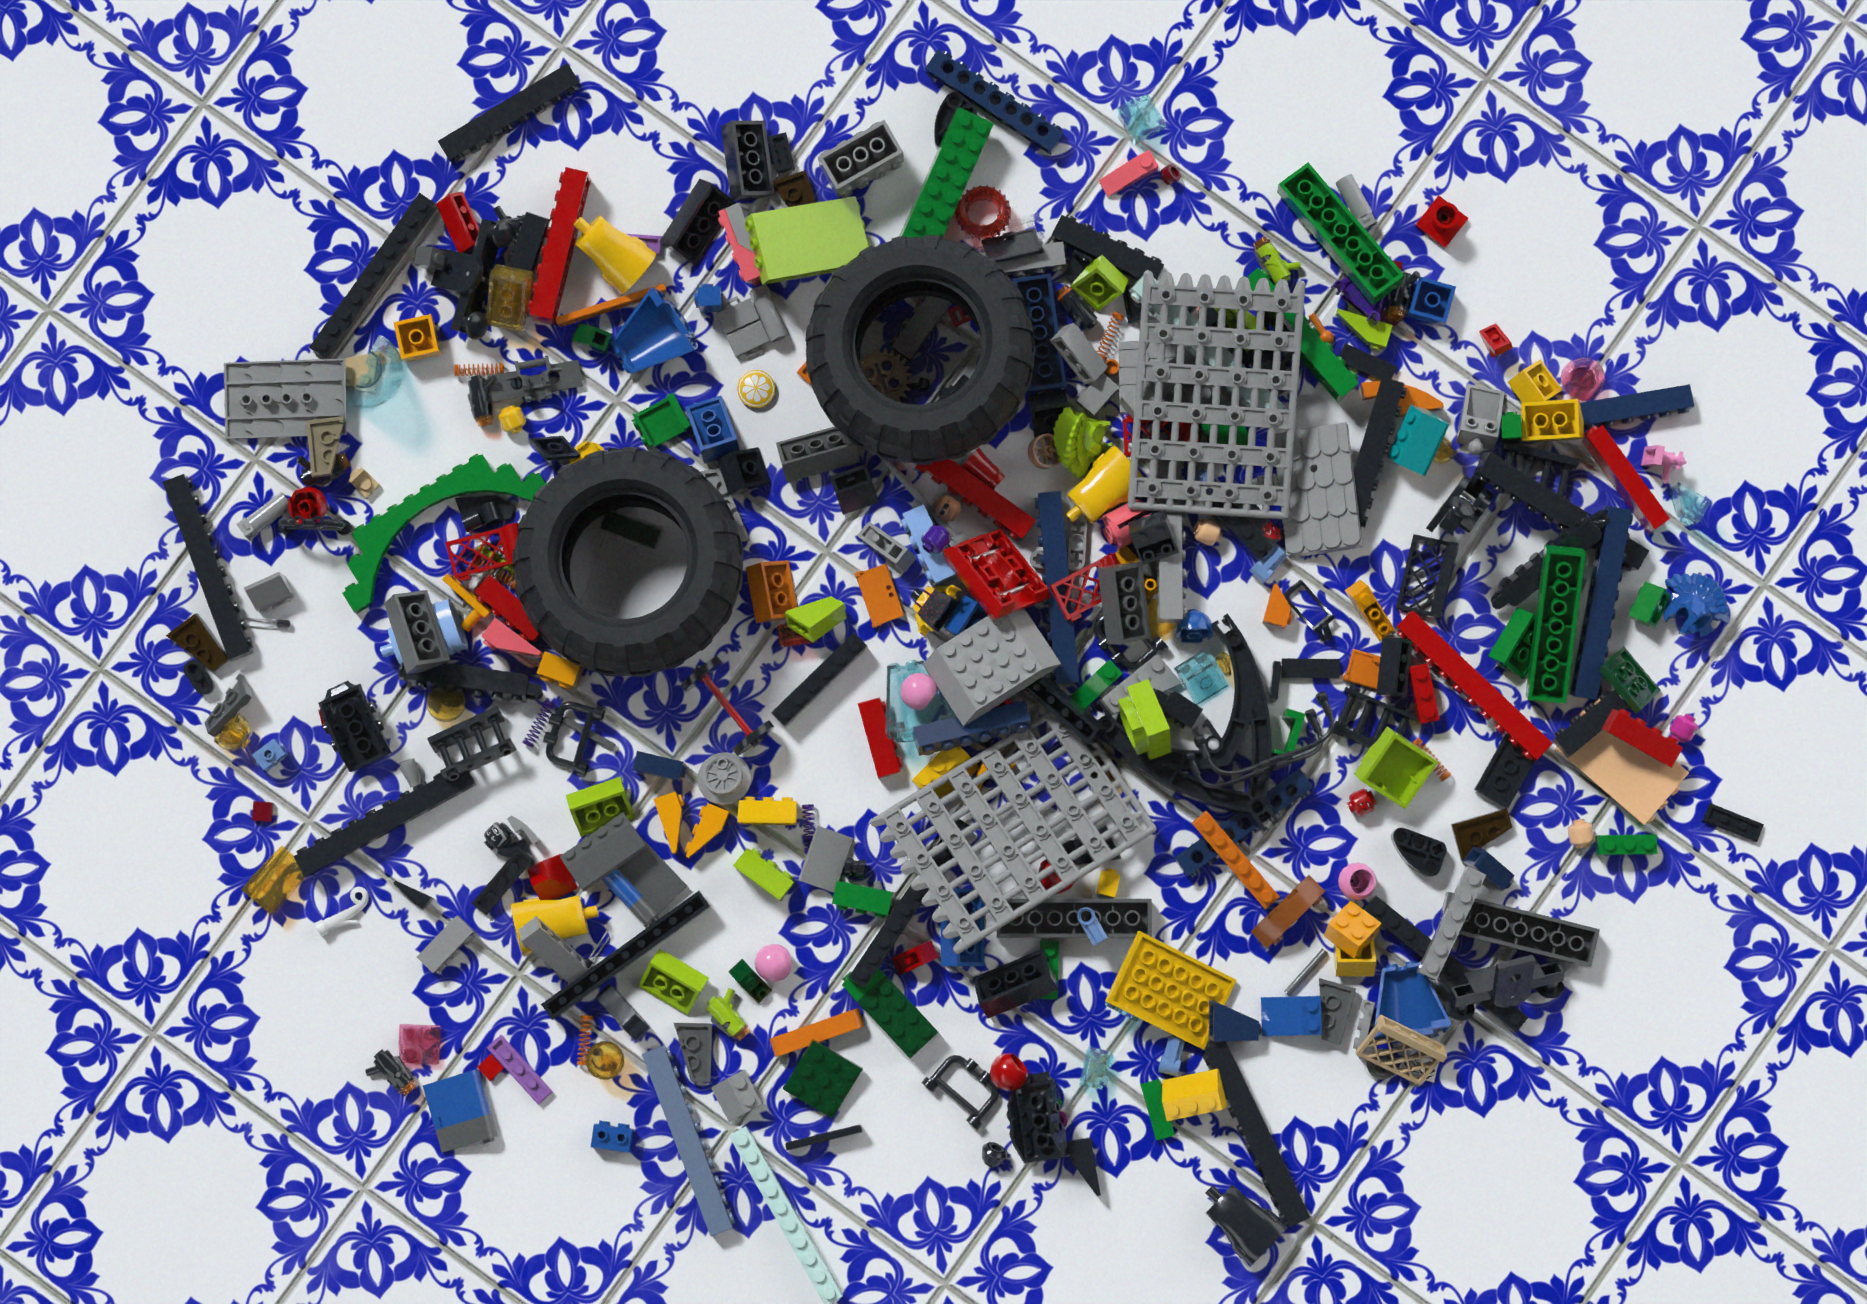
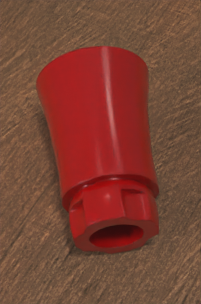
[961,447,1005,490]

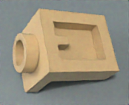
[348,467,380,498]

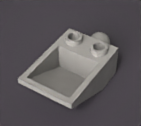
[1456,384,1505,455]

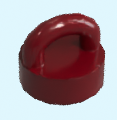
[1161,164,1181,185]

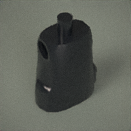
[1205,1185,1288,1267]

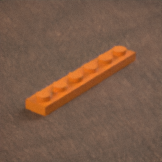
[1192,811,1280,909]

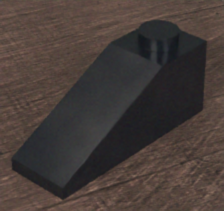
[1066,1137,1101,1196]

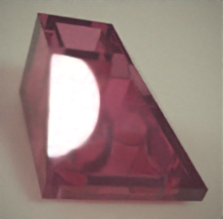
[398,1024,441,1064]

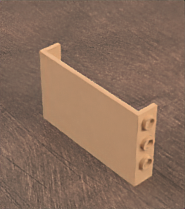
[1553,698,1689,826]

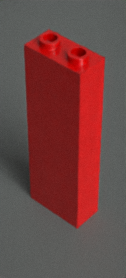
[1581,425,1670,534]

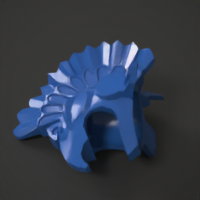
[1664,572,1730,637]

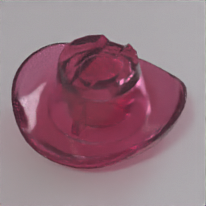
[1561,357,1605,401]

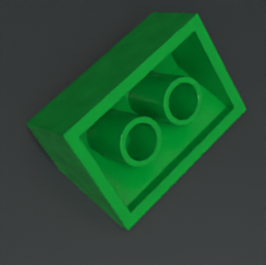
[1488,607,1536,679]

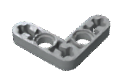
[1030,516,1087,571]

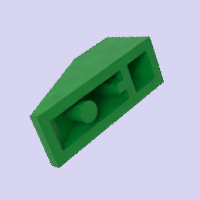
[1070,659,1123,709]

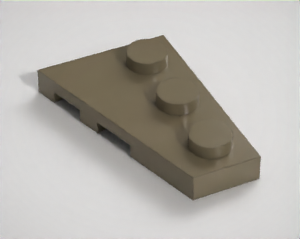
[306,416,345,478]

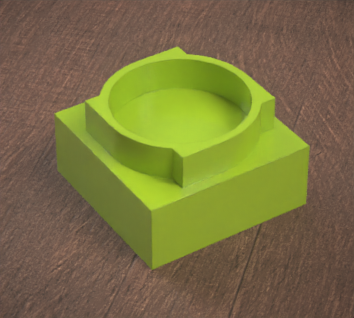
[1118,679,1171,760]
[1354,727,1438,809]

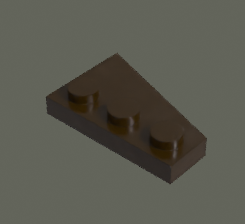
[773,170,817,207]
[166,613,229,671]
[1451,808,1512,861]

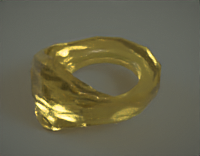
[1214,651,1231,677]

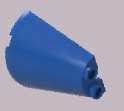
[610,287,698,374]
[1374,961,1451,1044]

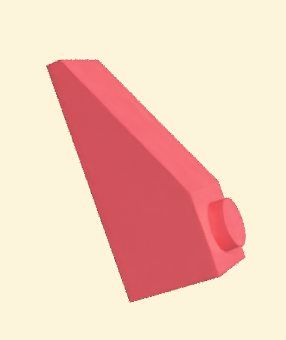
[1099,150,1159,197]

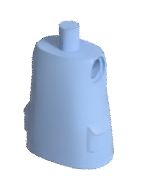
[380,598,468,666]

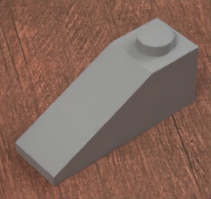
[857,521,916,573]

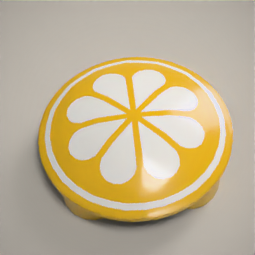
[737,370,775,408]

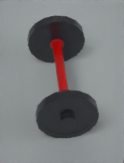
[681,656,774,756]

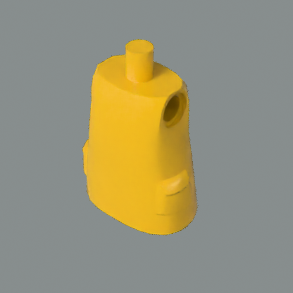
[574,215,656,294]
[1065,445,1143,524]
[511,895,599,957]

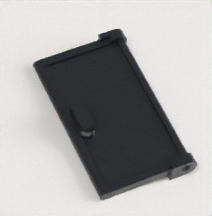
[981,228,1044,263]

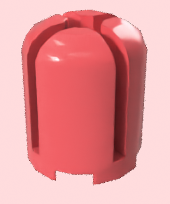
[1099,499,1152,551]

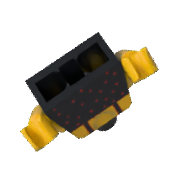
[911,585,961,638]

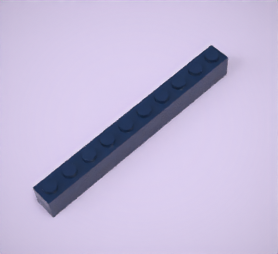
[1034,491,1079,685]
[1570,505,1633,700]

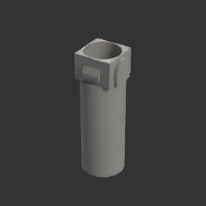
[1335,174,1377,230]
[749,284,788,343]
[236,492,289,541]

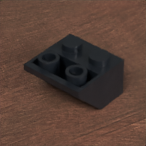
[830,464,879,515]
[1129,510,1179,565]

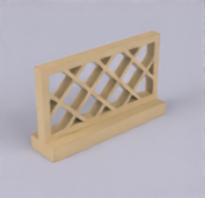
[1355,1014,1447,1085]

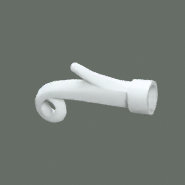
[314,887,368,937]

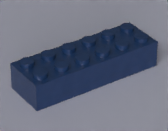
[1012,274,1067,395]

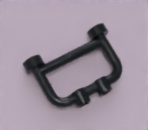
[278,515,352,536]
[1094,614,1168,670]
[543,701,606,777]
[921,1055,999,1130]

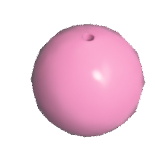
[900,673,938,710]
[1338,862,1377,901]
[755,944,791,982]

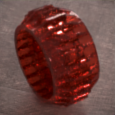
[956,185,1011,240]

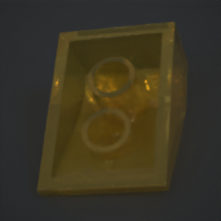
[487,264,533,332]
[241,845,305,915]

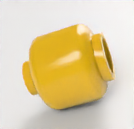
[498,405,526,434]

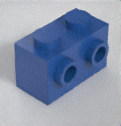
[694,284,723,313]
[590,1120,634,1153]

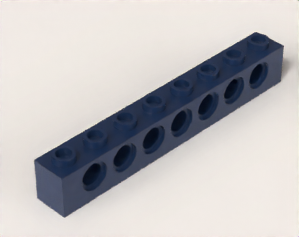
[925,50,1064,155]
[1173,768,1313,878]

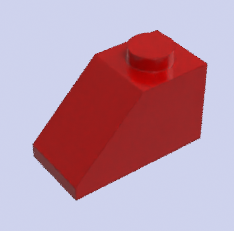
[891,940,939,976]

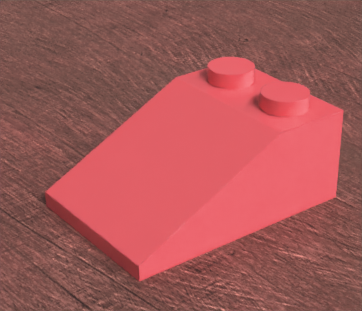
[481,618,543,658]

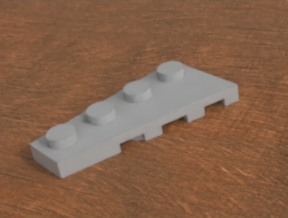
[700,468,750,542]
[1100,654,1182,715]

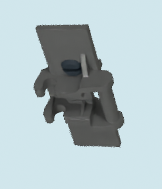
[488,355,583,402]

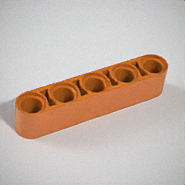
[769,1008,865,1057]

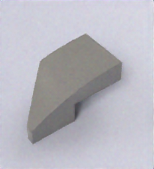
[507,816,541,845]

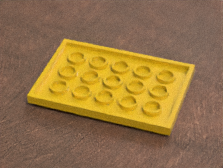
[1105,931,1237,1050]

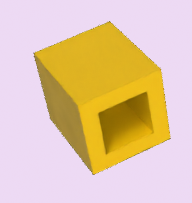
[1096,868,1121,898]

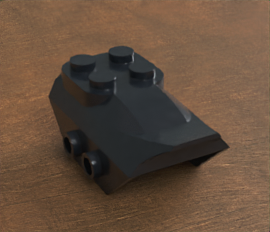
[318,681,392,772]
[1007,1071,1067,1163]

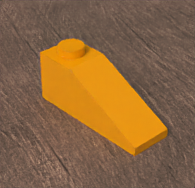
[654,792,685,854]

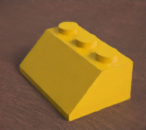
[1521,399,1584,443]
[912,746,979,799]
[737,797,797,825]
[1162,1068,1227,1121]

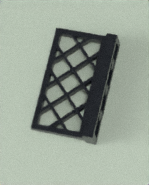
[1396,534,1459,620]

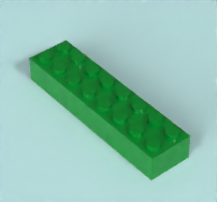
[899,107,994,238]
[1277,162,1404,305]
[1247,267,1359,403]
[1525,545,1586,704]

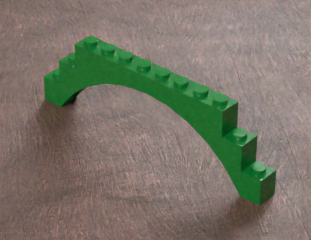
[342,454,546,614]

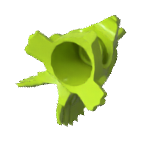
[1052,407,1113,478]

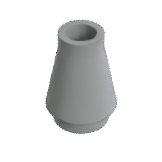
[400,758,421,788]

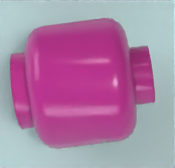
[1669,713,1698,743]

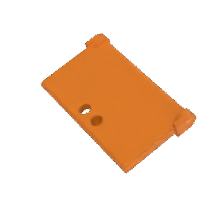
[854,564,905,628]
[1343,649,1380,690]

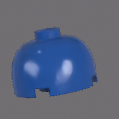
[1175,609,1213,644]

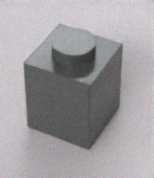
[413,246,446,270]

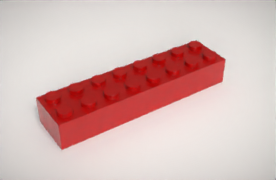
[527,167,591,326]

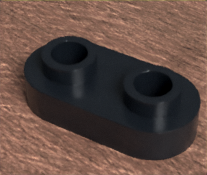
[184,660,215,695]

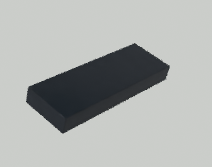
[1339,343,1397,381]
[1281,658,1340,679]
[1702,803,1764,842]

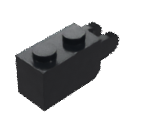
[1153,688,1203,729]

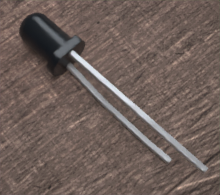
[243,618,291,628]
[585,929,610,969]

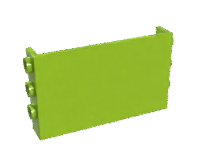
[745,196,870,285]

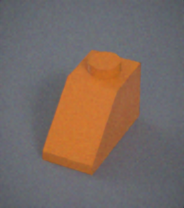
[1263,584,1293,629]

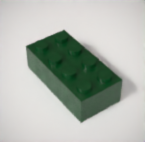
[858,975,938,1059]

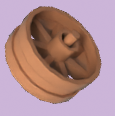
[1028,433,1061,469]

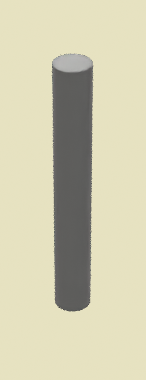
[562,717,616,751]
[1284,948,1328,996]

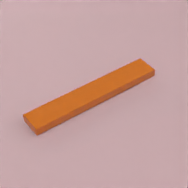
[555,283,668,327]

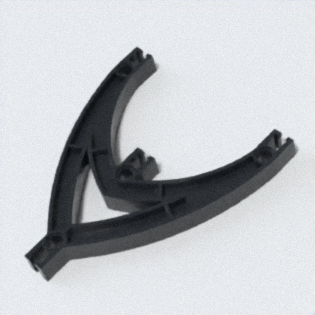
[1085,613,1280,835]

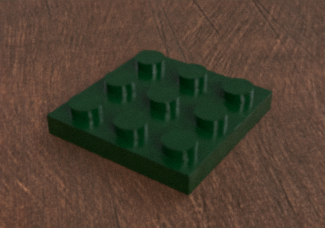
[1599,646,1661,713]
[783,1039,863,1118]

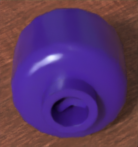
[921,525,950,554]

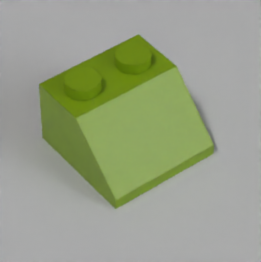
[1071,255,1128,311]

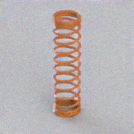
[1096,312,1125,361]
[454,363,504,377]
[473,556,516,590]
[1413,737,1451,782]
[577,1015,593,1065]

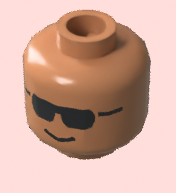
[933,495,962,523]

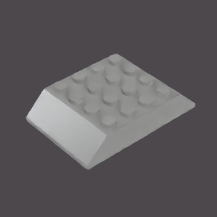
[923,608,1061,727]

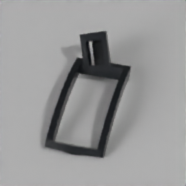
[1283,579,1335,642]

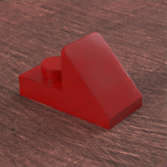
[1479,323,1513,357]

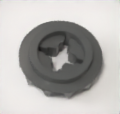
[1367,1048,1398,1080]

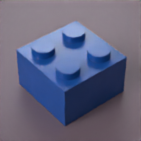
[1407,277,1456,327]

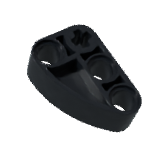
[934,92,977,150]
[1391,828,1447,877]
[596,983,651,1041]

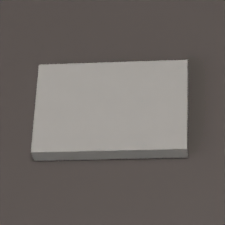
[798,826,853,893]

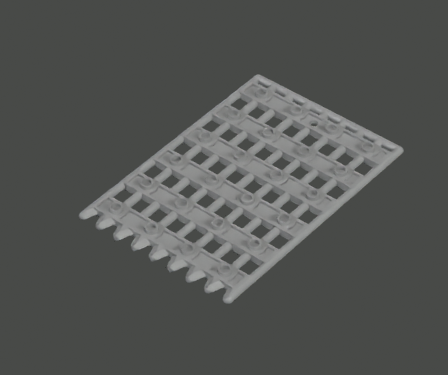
[1128,270,1305,519]
[870,711,1157,954]

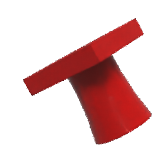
[1415,195,1469,249]

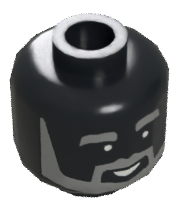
[484,822,513,850]

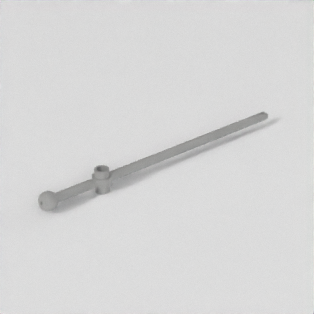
[877,455,969,547]

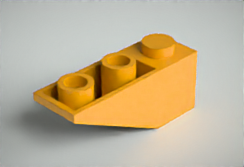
[1344,580,1395,641]
[684,803,730,858]

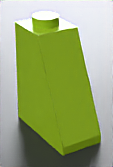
[785,596,847,642]

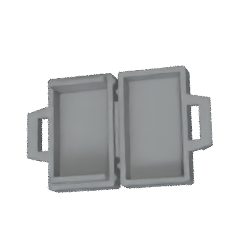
[716,296,770,359]

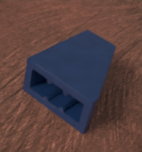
[633,751,687,782]
[1462,846,1515,891]
[1208,1000,1261,1042]

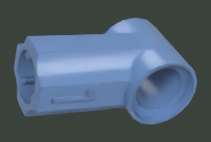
[1249,545,1287,584]
[1077,907,1108,946]
[1158,1035,1185,1077]

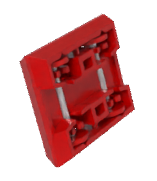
[943,529,1050,620]

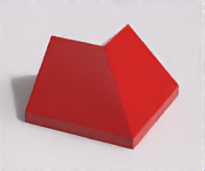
[527,854,578,900]

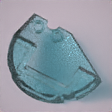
[351,335,403,408]
[885,660,957,742]

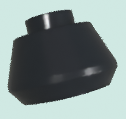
[982,1142,1007,1167]

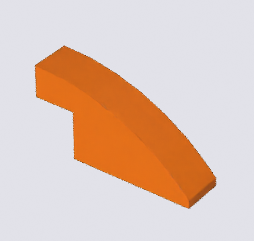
[1360,381,1444,418]

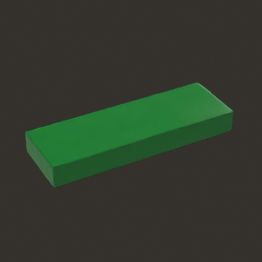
[1140,1079,1175,1141]

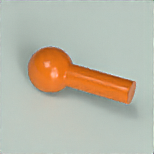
[1308,312,1334,345]

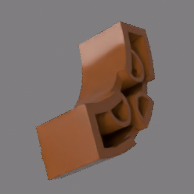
[1251,875,1325,948]

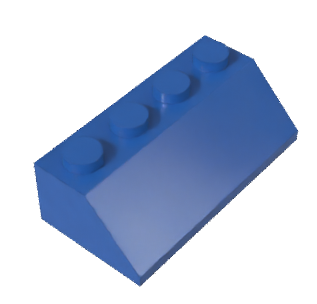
[941,888,984,967]

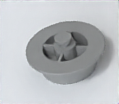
[697,752,751,805]

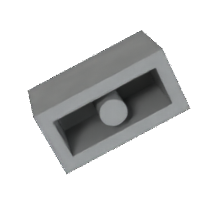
[1076,373,1119,418]

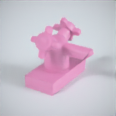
[1641,445,1687,484]

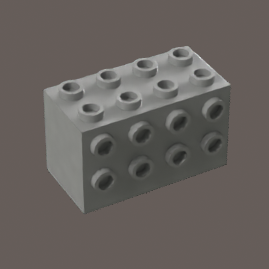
[818,120,904,199]

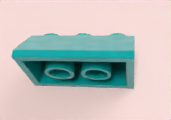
[1387,405,1450,476]

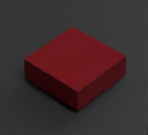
[252,801,274,822]

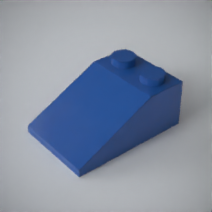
[685,395,740,464]
[1261,996,1322,1036]

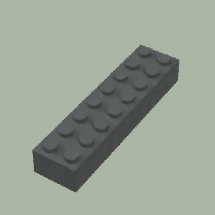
[1438,892,1600,967]
[996,899,1152,938]

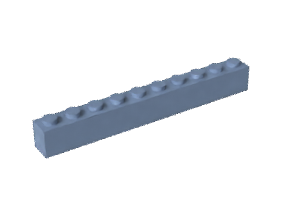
[642,1045,735,1237]

